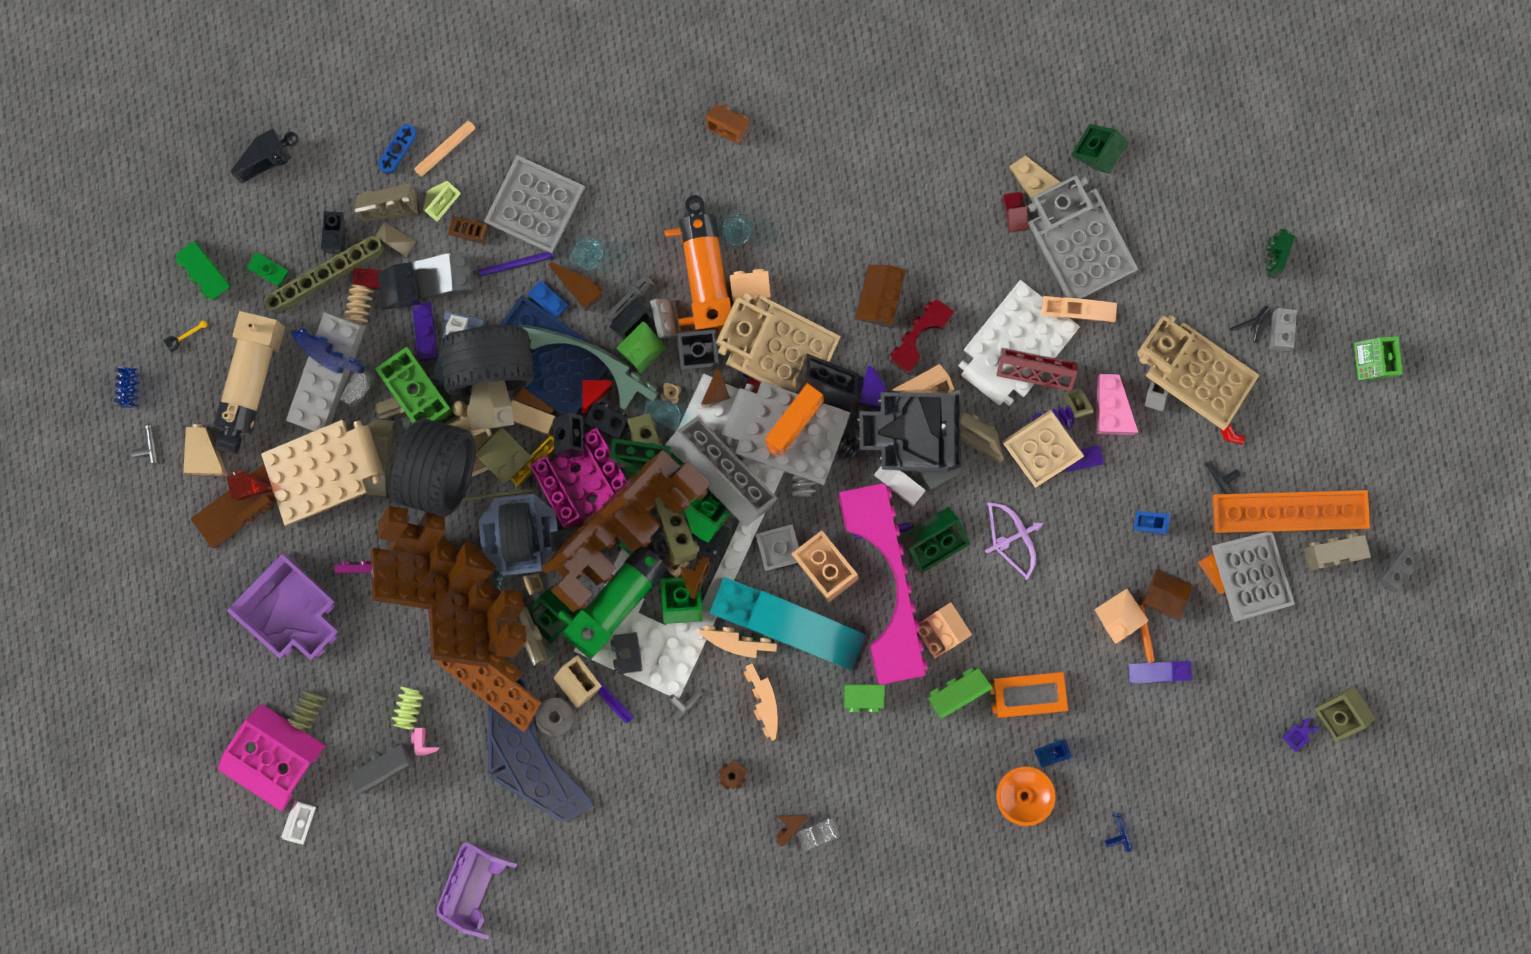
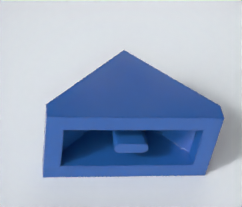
[1133,511,1171,536]

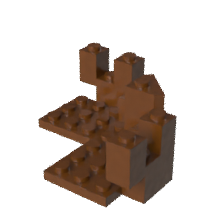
[541,450,711,612]
[370,505,527,667]

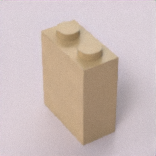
[554,655,602,708]

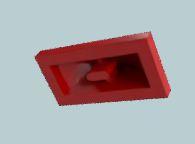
[582,380,613,414]

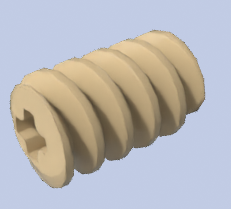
[344,285,374,324]

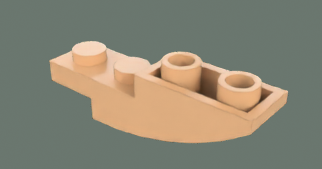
[1041,296,1117,322]
[698,625,777,658]
[744,664,778,741]

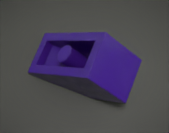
[859,365,886,410]

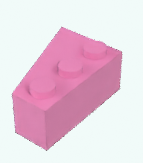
[1096,374,1138,435]

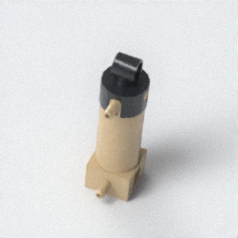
[213,311,285,454]

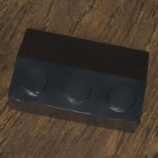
[796,353,858,412]

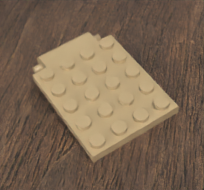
[716,293,841,393]
[1138,315,1259,430]
[261,420,384,526]

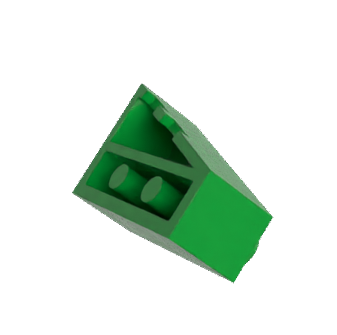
[175,240,231,300]

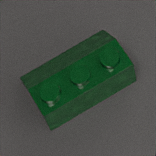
[900,506,970,574]

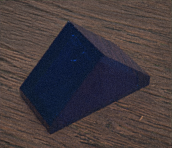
[1034,738,1073,768]

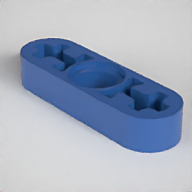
[378,124,417,174]

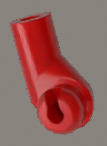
[1220,423,1245,445]

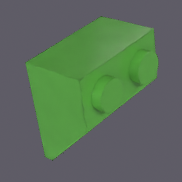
[844,685,885,712]

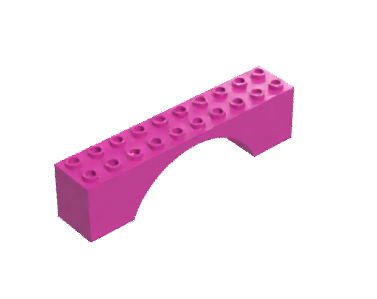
[838,483,928,685]

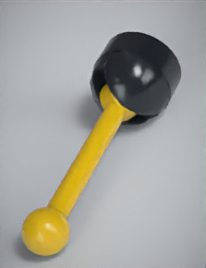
[163,321,207,353]

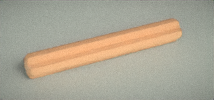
[414,121,475,176]

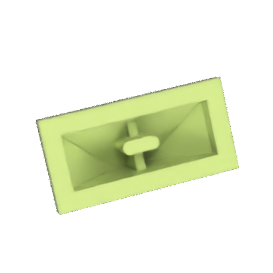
[423,181,461,222]

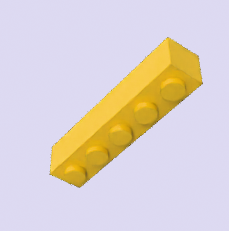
[510,436,554,488]

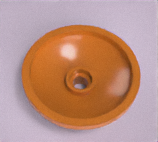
[996,767,1055,826]

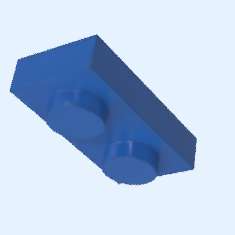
[528,281,568,319]

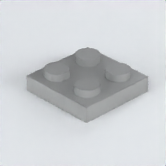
[755,524,799,572]

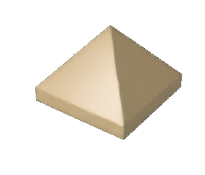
[523,573,545,595]

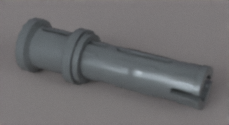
[605,273,655,323]

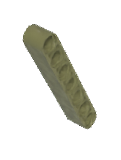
[264,236,384,313]

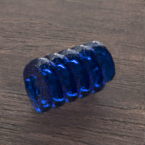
[114,367,141,408]

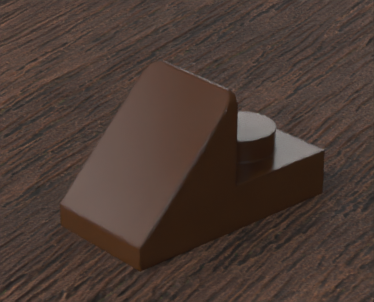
[680,556,710,599]
[776,814,808,847]

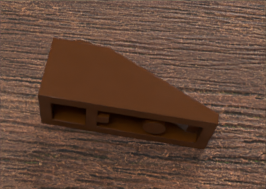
[548,262,603,311]

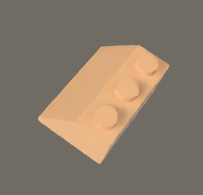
[890,364,954,391]

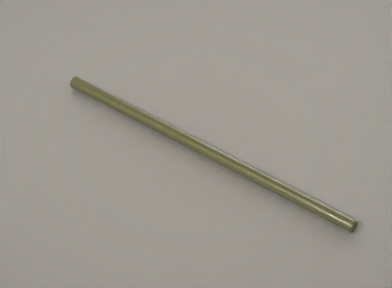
[462,489,535,501]

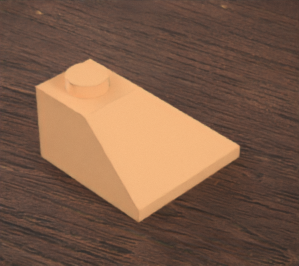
[1094,589,1149,644]

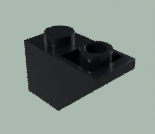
[321,211,346,254]

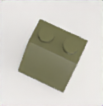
[475,427,532,484]
[1314,685,1376,742]

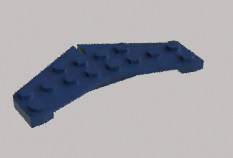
[488,669,594,822]

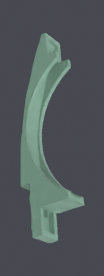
[519,324,659,410]

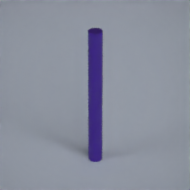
[478,252,554,277]

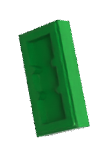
[246,252,289,288]

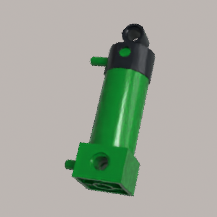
[558,536,669,660]

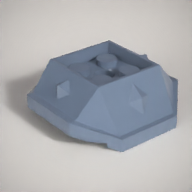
[479,494,558,576]

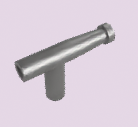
[131,425,159,464]
[668,689,704,721]

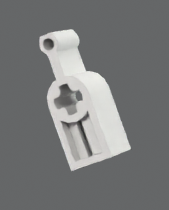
[874,466,926,507]

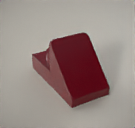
[1003,192,1028,232]

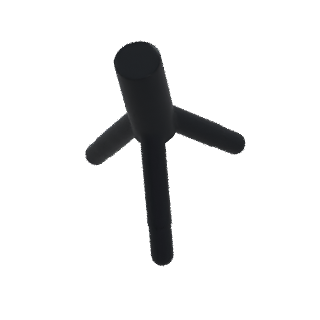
[1230,306,1270,343]

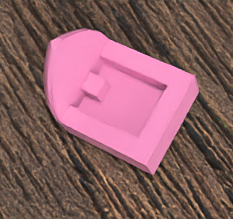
[411,728,440,755]

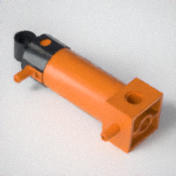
[664,195,734,333]

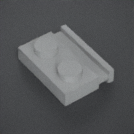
[650,299,682,338]

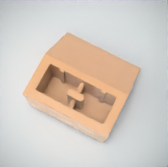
[730,269,771,304]
[918,603,972,658]

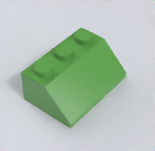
[927,667,992,719]

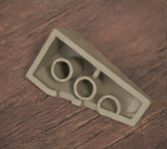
[467,381,514,431]

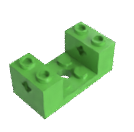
[375,347,454,423]

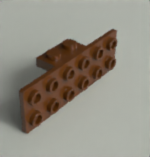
[191,464,277,549]

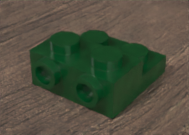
[1265,229,1295,279]

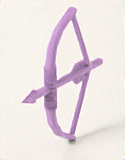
[985,502,1044,580]

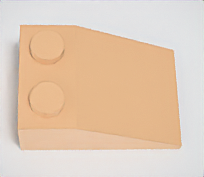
[792,530,859,603]

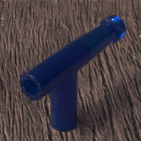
[1104,812,1133,852]

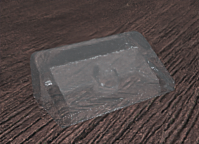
[339,367,376,410]

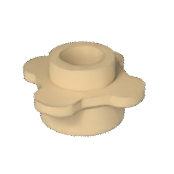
[660,383,681,404]

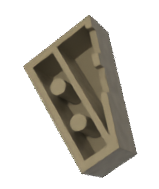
[1304,533,1371,571]

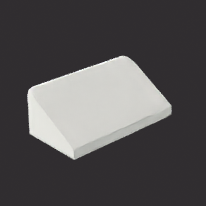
[282,800,316,844]

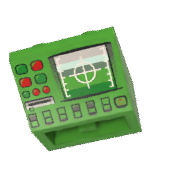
[1354,336,1403,381]

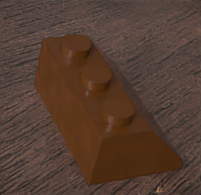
[855,265,906,328]

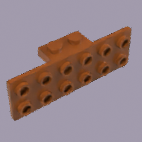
[438,651,541,732]

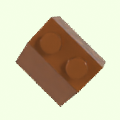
[705,104,750,145]

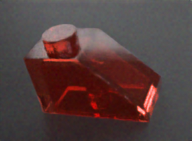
[226,470,273,501]

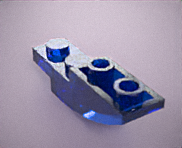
[291,328,366,374]

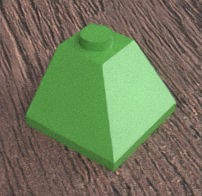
[616,321,667,374]

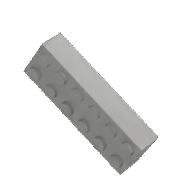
[286,312,366,431]
[666,416,778,528]

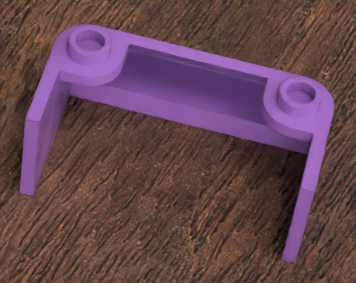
[437,842,517,939]

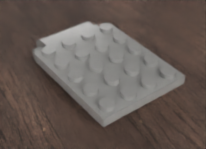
[1027,175,1138,299]
[722,382,850,486]

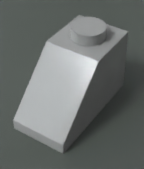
[1145,381,1170,411]

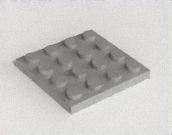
[484,155,585,254]
[1212,531,1295,622]

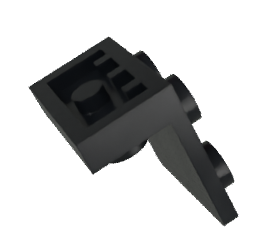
[691,526,730,565]

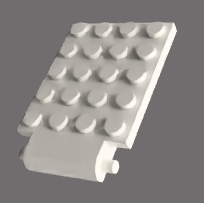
[959,280,1080,406]

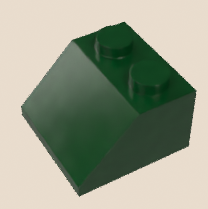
[1071,124,1128,174]
[529,586,580,644]

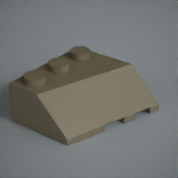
[355,183,419,221]

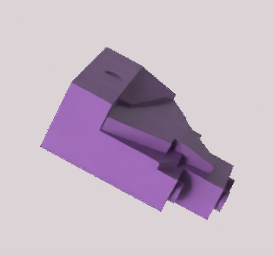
[227,551,339,660]

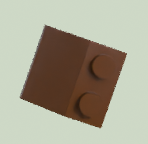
[1141,569,1192,620]

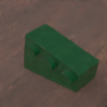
[610,438,671,474]

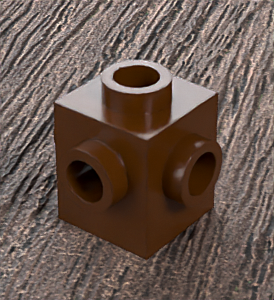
[718,759,748,790]

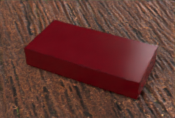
[352,268,382,290]

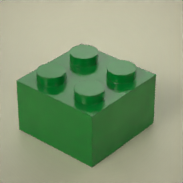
[661,577,702,624]

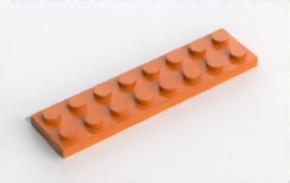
[1212,490,1370,533]

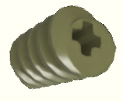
[287,689,327,733]

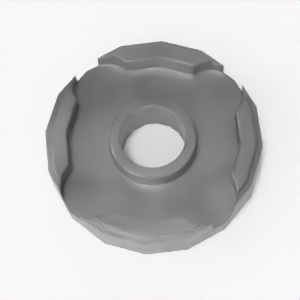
[535,698,574,736]

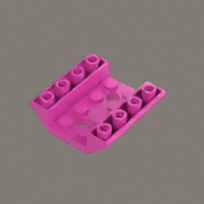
[530,428,627,528]
[218,704,326,812]

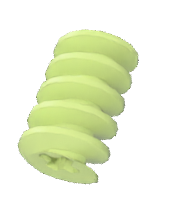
[391,687,423,730]

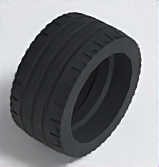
[499,503,534,562]

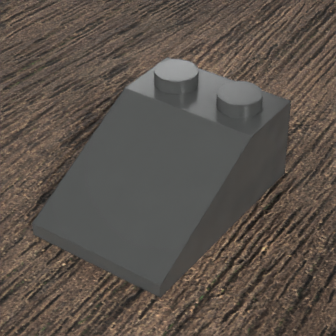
[414,251,475,299]

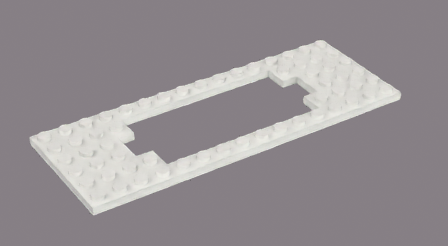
[574,374,784,699]

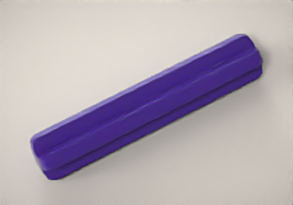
[595,677,633,723]

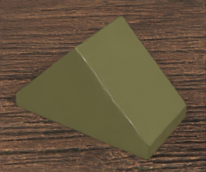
[1063,388,1093,420]

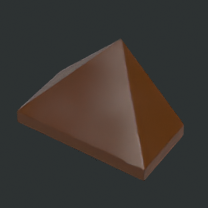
[701,369,730,408]

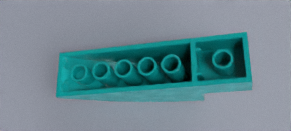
[709,577,866,671]

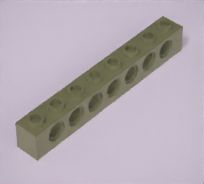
[627,413,699,565]

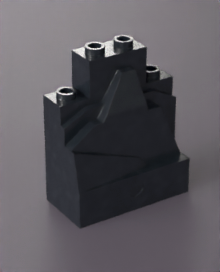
[857,390,961,472]

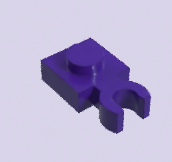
[1281,718,1318,752]

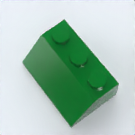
[684,488,732,543]

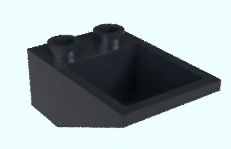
[230,129,299,184]

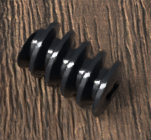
[836,433,860,463]

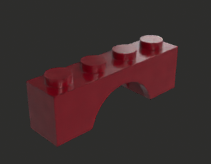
[890,298,954,375]

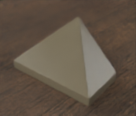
[375,222,416,257]

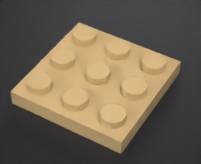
[1003,410,1084,488]

